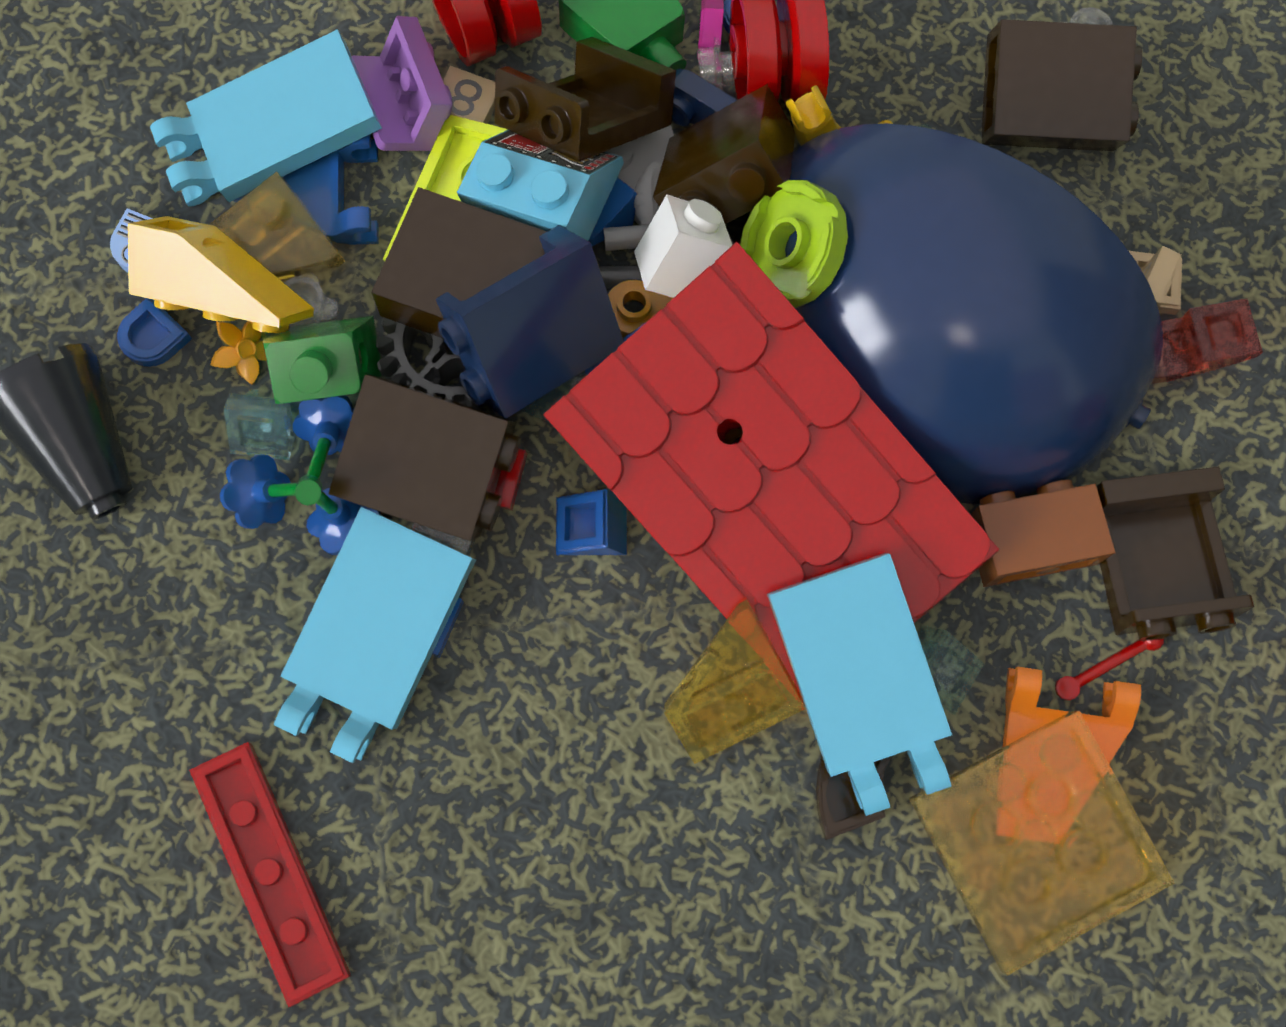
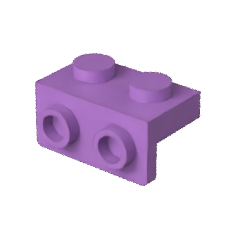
[352,16,452,151]

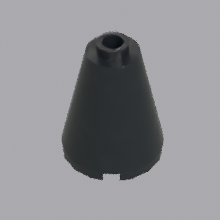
[0,343,133,520]

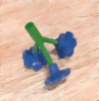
[220,395,381,555]

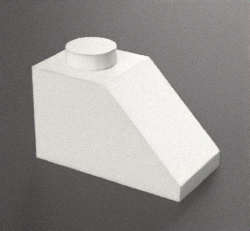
[634,194,732,298]

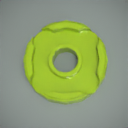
[740,180,848,308]

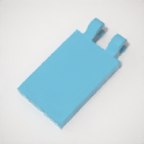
[150,29,382,207]
[274,507,476,763]
[767,553,952,816]

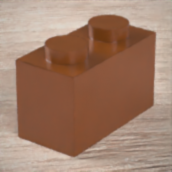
[970,480,1115,587]

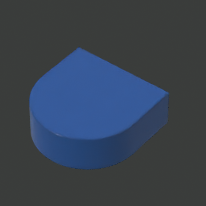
[117,298,192,367]

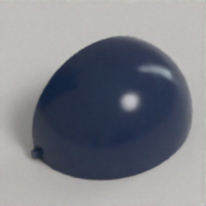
[740,123,1163,504]

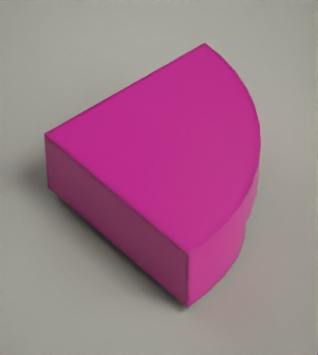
[697,0,724,65]

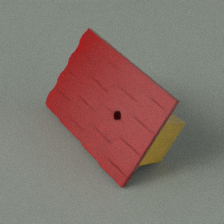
[543,242,999,705]

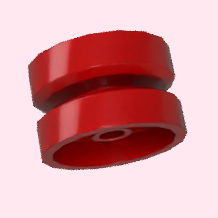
[432,0,542,67]
[730,0,829,103]

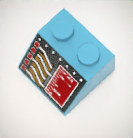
[457,130,624,241]

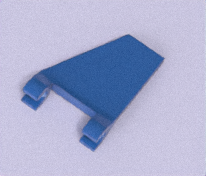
[233,134,379,245]

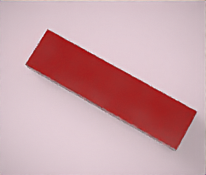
[189,742,351,1008]

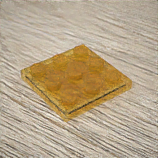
[909,711,1175,976]

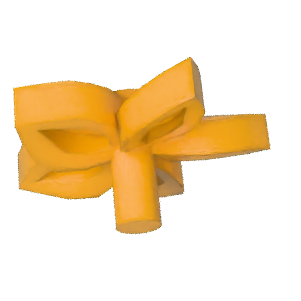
[210,321,266,385]

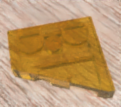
[209,171,346,280]
[664,600,805,764]

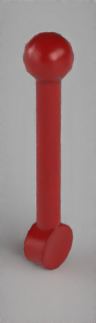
[1055,638,1165,700]

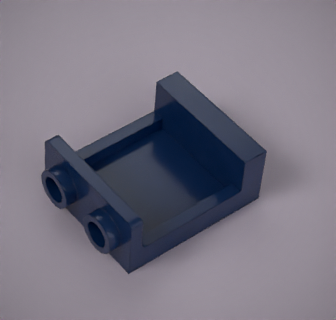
[436,225,624,419]

